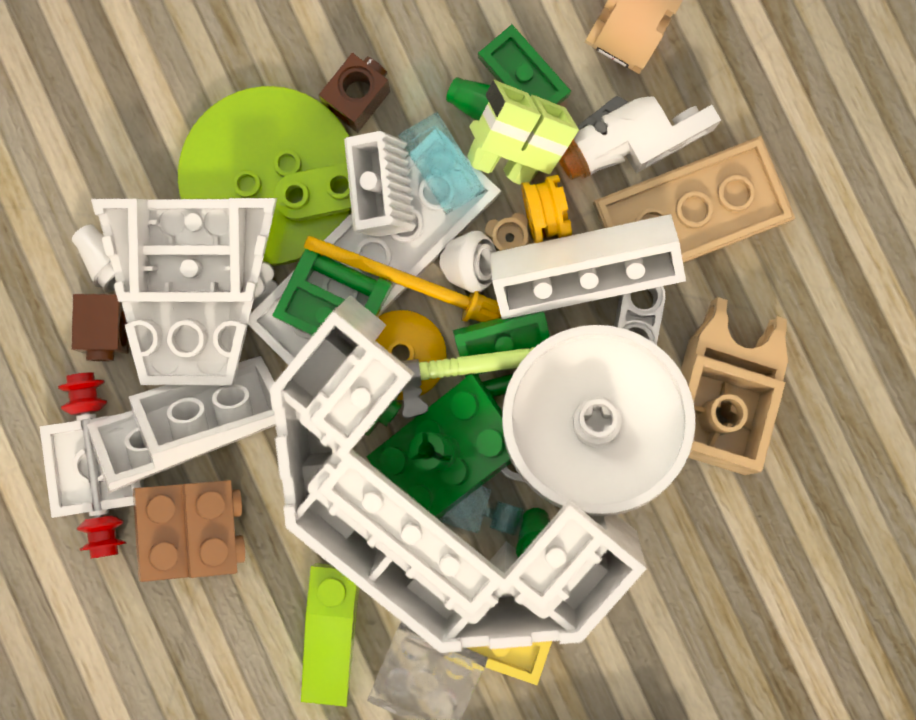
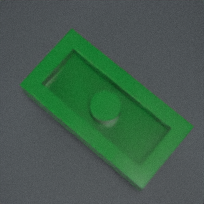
[478,24,571,105]

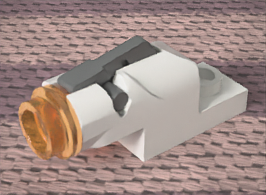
[559,96,721,180]

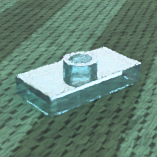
[398,112,485,215]

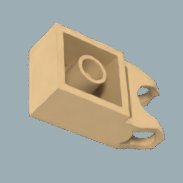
[680,297,788,475]

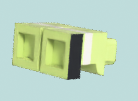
[467,80,579,185]

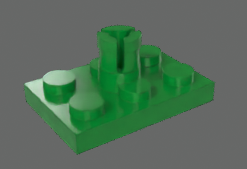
[366,373,512,519]

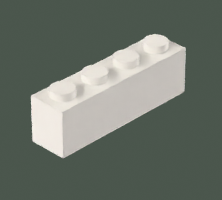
[490,214,686,320]

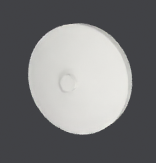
[502,325,695,516]

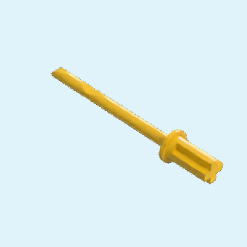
[303,236,501,322]

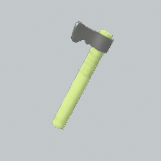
[400,347,535,418]

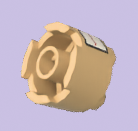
[584,0,683,74]

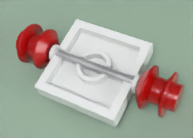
[40,372,145,559]

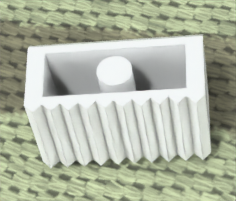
[344,131,416,237]

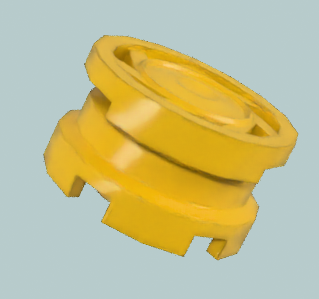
[521,175,572,243]

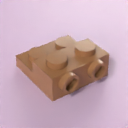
[133,480,245,582]

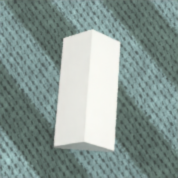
[87,356,276,493]

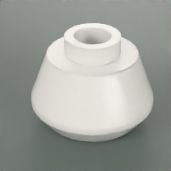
[440,231,496,293]

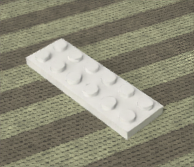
[248,128,501,365]

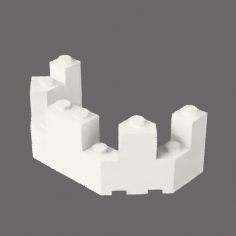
[270,295,647,653]

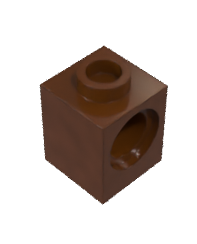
[319,53,390,133]
[71,294,129,362]

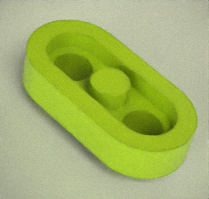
[273,164,351,221]

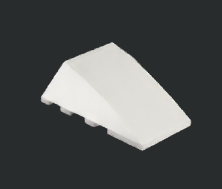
[91,198,277,385]

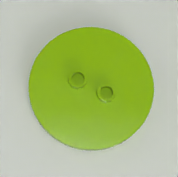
[178,86,352,266]

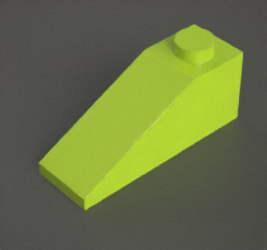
[301,563,360,707]

